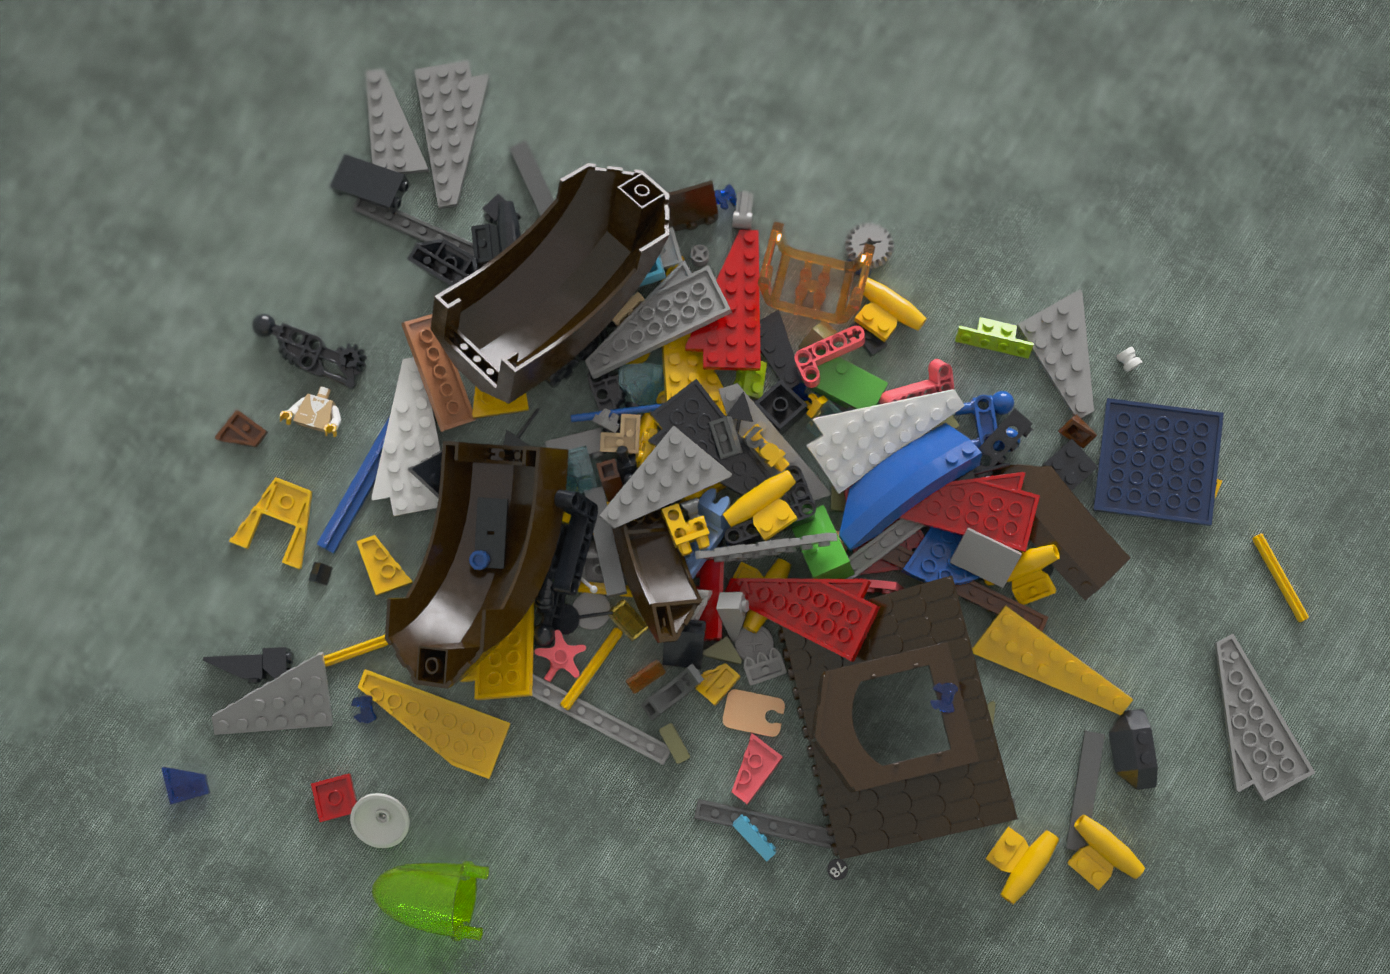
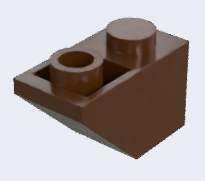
[597,459,624,502]

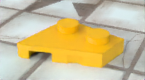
[695,663,741,706]

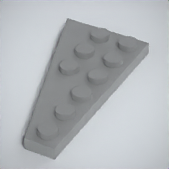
[366,69,429,174]

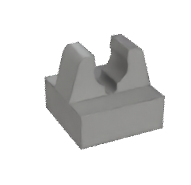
[592,408,619,433]

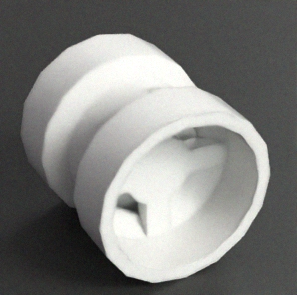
[1116,347,1143,373]

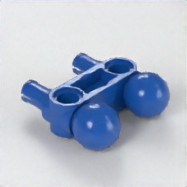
[955,391,1021,452]

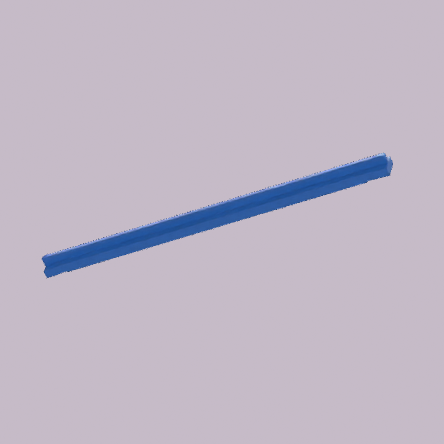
[317,416,390,554]

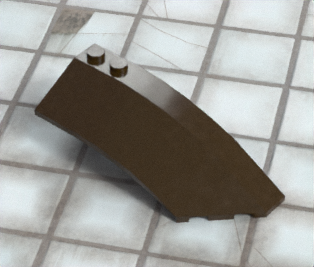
[668,180,719,232]
[991,463,1131,601]
[607,504,704,643]

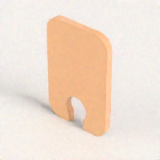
[723,689,785,737]

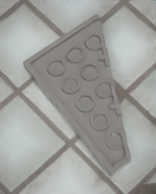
[212,652,333,735]

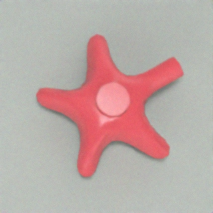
[534,630,586,682]

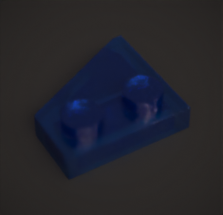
[161,767,210,805]

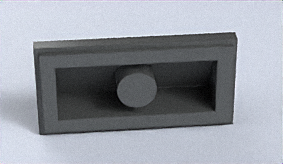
[709,416,743,459]

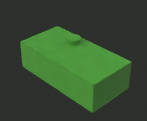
[802,349,888,410]
[792,505,855,579]

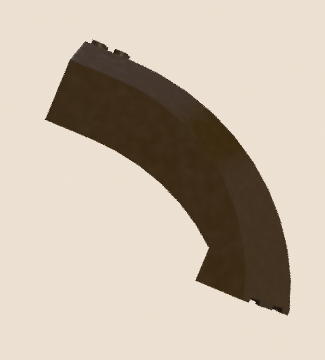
[430,163,669,404]
[385,441,569,689]

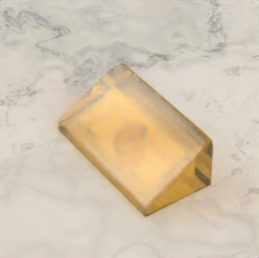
[608,599,649,642]

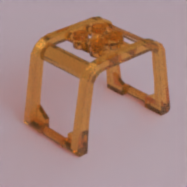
[758,222,875,324]

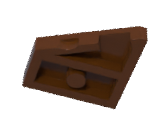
[214,409,268,448]

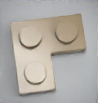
[600,414,641,453]

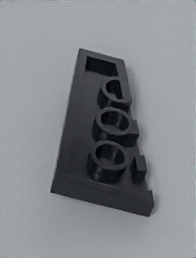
[760,309,803,389]

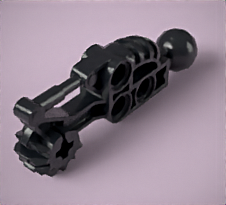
[252,314,367,389]
[575,327,627,433]
[534,523,569,647]

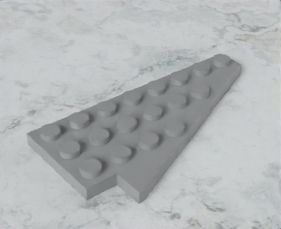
[718,384,831,513]
[1214,634,1315,801]

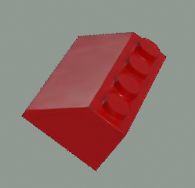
[696,560,724,642]

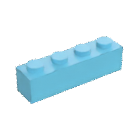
[733,815,776,861]

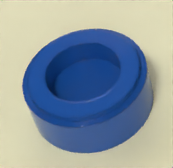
[469,550,490,570]

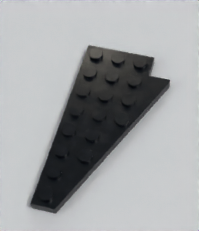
[647,379,791,504]

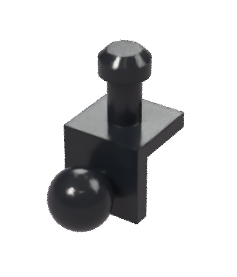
[616,446,638,485]

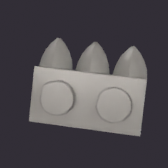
[743,647,787,686]

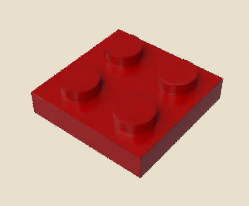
[311,773,357,822]

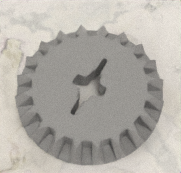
[845,222,894,268]

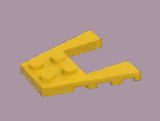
[229,477,313,569]

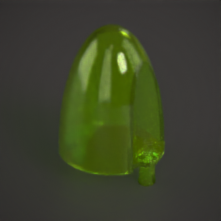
[372,860,489,941]

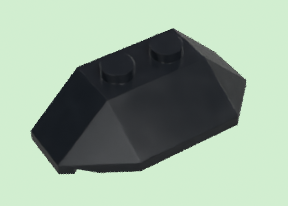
[407,239,478,287]
[1109,709,1158,790]

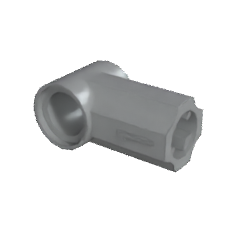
[732,191,753,230]

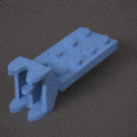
[684,488,738,579]

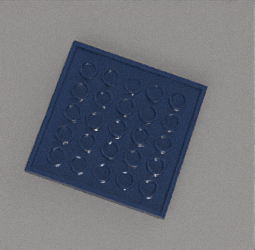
[1093,398,1224,526]

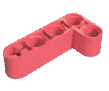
[794,326,865,388]
[879,359,954,404]

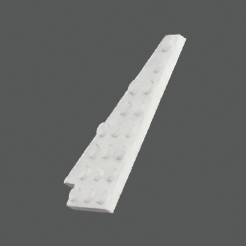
[372,357,440,516]
[806,389,965,493]

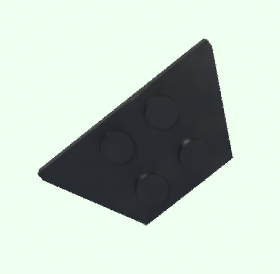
[408,451,442,498]

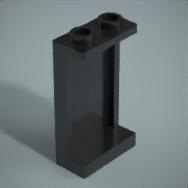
[330,154,409,214]

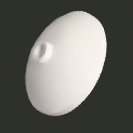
[350,793,410,848]

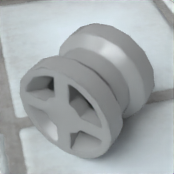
[690,245,709,267]

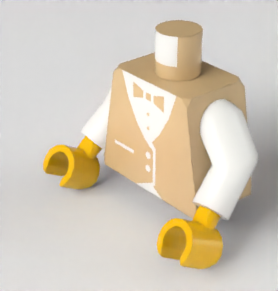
[280,387,341,437]

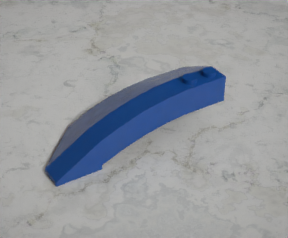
[839,423,982,551]

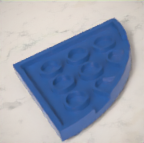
[901,527,981,585]

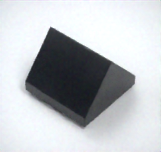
[309,562,333,586]

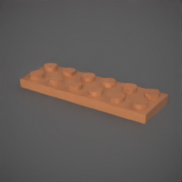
[401,314,476,432]

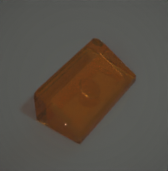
[625,659,666,694]

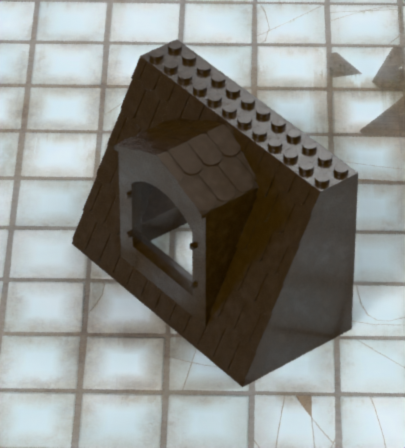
[777,575,1018,860]

